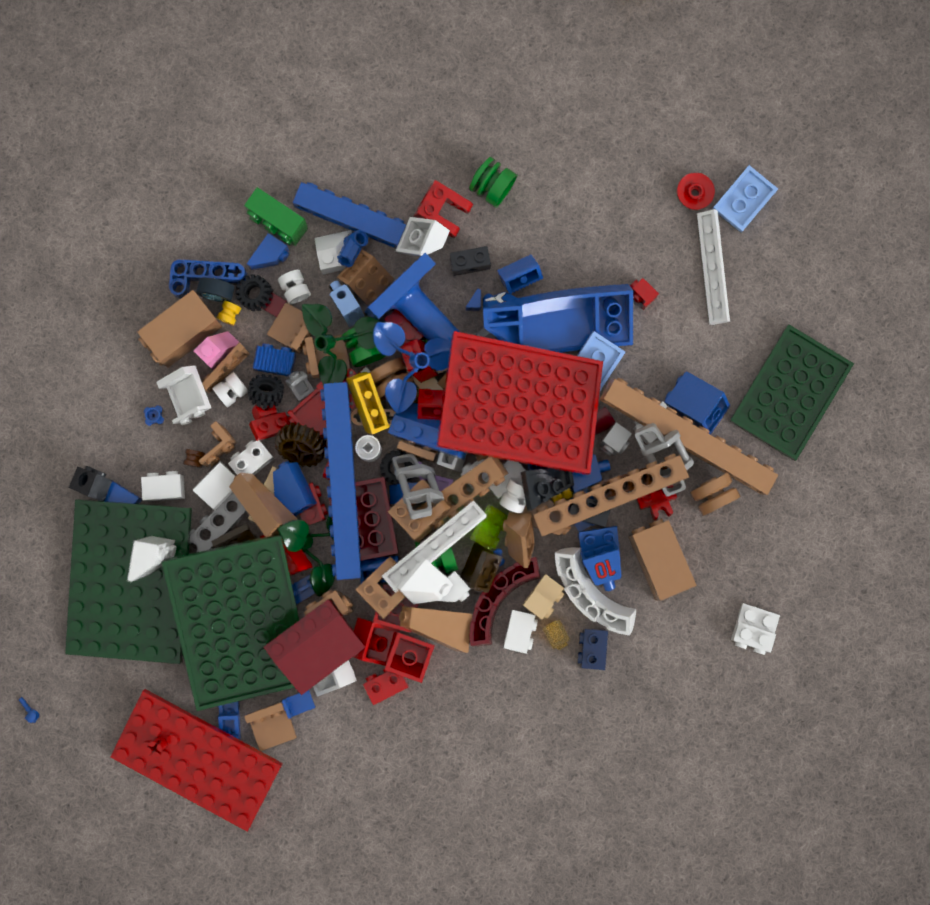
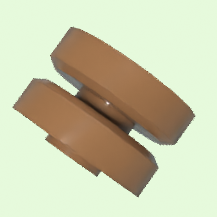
[370,358,414,401]
[690,473,741,516]

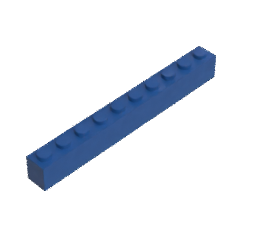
[321,382,362,580]

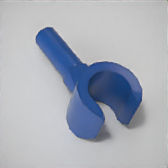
[19,697,40,723]

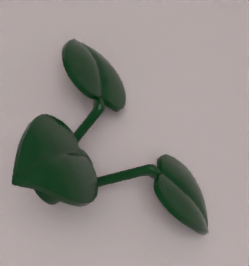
[302,304,380,387]
[277,516,335,597]

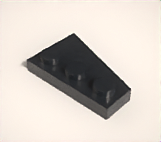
[520,468,574,511]

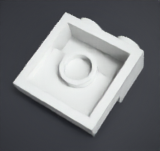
[731,603,780,655]

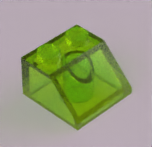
[469,504,508,550]

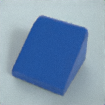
[466,289,481,311]

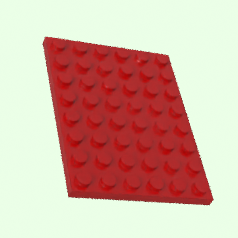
[436,331,603,475]

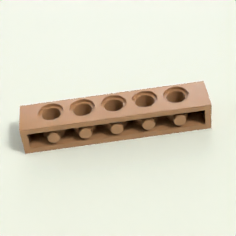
[409,457,509,540]

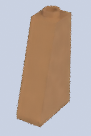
[229,473,298,538]
[399,606,473,653]

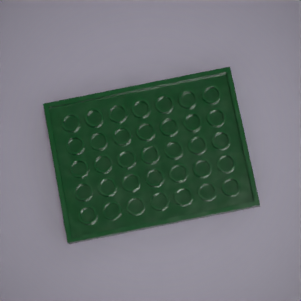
[65,499,192,664]
[162,534,299,711]

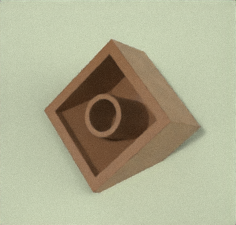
[503,512,535,568]

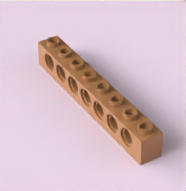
[533,453,689,537]

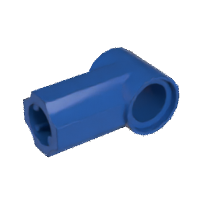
[337,230,368,267]

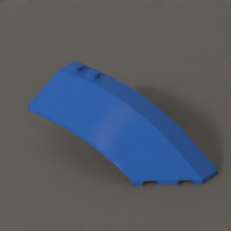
[483,284,633,353]

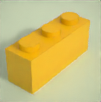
[346,372,390,435]

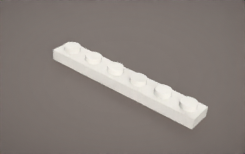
[697,209,730,325]
[382,500,487,592]

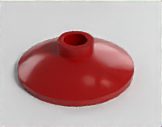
[677,173,715,210]

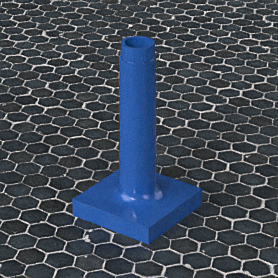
[364,253,460,342]

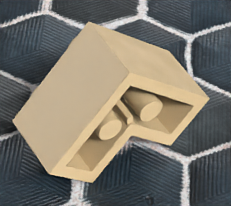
[522,574,564,620]

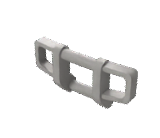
[635,423,694,496]
[392,454,444,520]

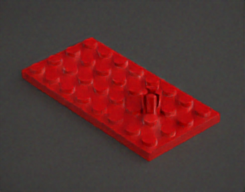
[110,689,283,832]

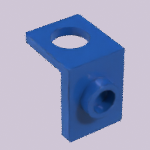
[282,690,315,719]

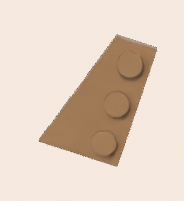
[202,342,250,393]

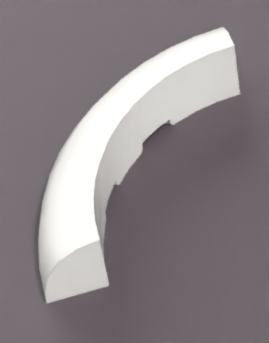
[555,547,636,636]

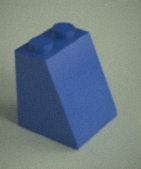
[664,371,730,435]

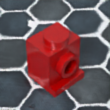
[630,278,659,310]

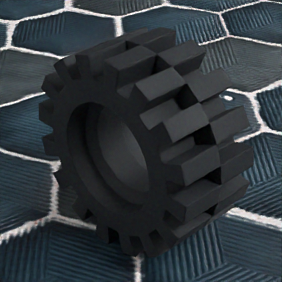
[236,274,273,312]
[248,374,284,408]
[380,450,413,485]

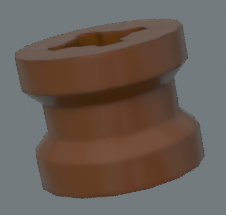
[183,449,205,468]

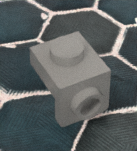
[285,371,314,401]

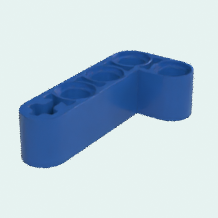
[169,260,247,299]

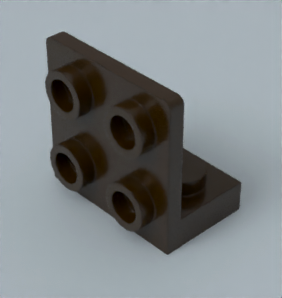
[461,543,503,593]

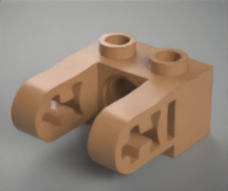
[388,480,451,543]
[356,557,406,619]

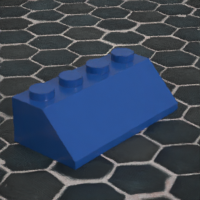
[388,403,467,460]

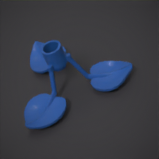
[373,322,451,413]

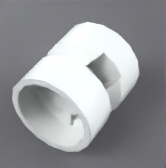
[278,270,311,305]
[212,372,248,408]
[355,435,382,462]
[499,477,526,513]

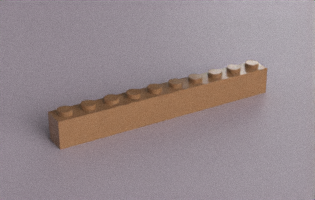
[599,378,778,495]

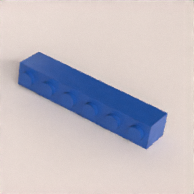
[292,182,406,248]

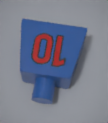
[580,542,622,591]

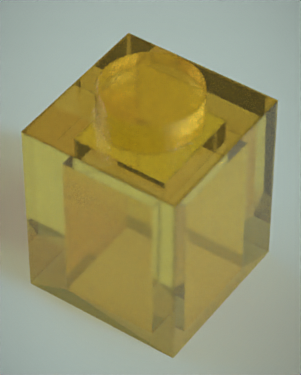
[542,619,570,650]

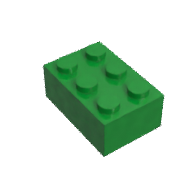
[244,187,308,246]

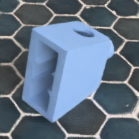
[329,281,365,328]

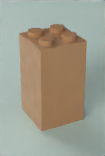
[137,290,222,368]
[628,519,697,601]

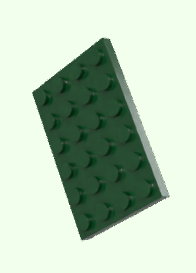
[729,324,854,461]

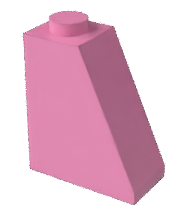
[194,331,239,370]

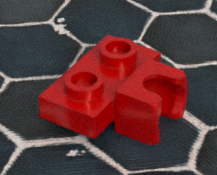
[249,404,290,441]
[636,484,677,521]

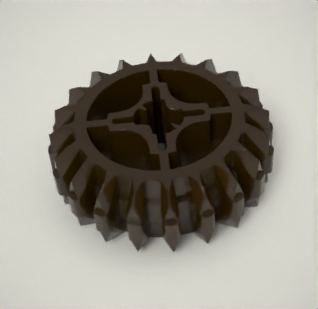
[275,422,327,467]

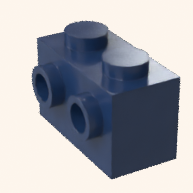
[577,629,608,670]

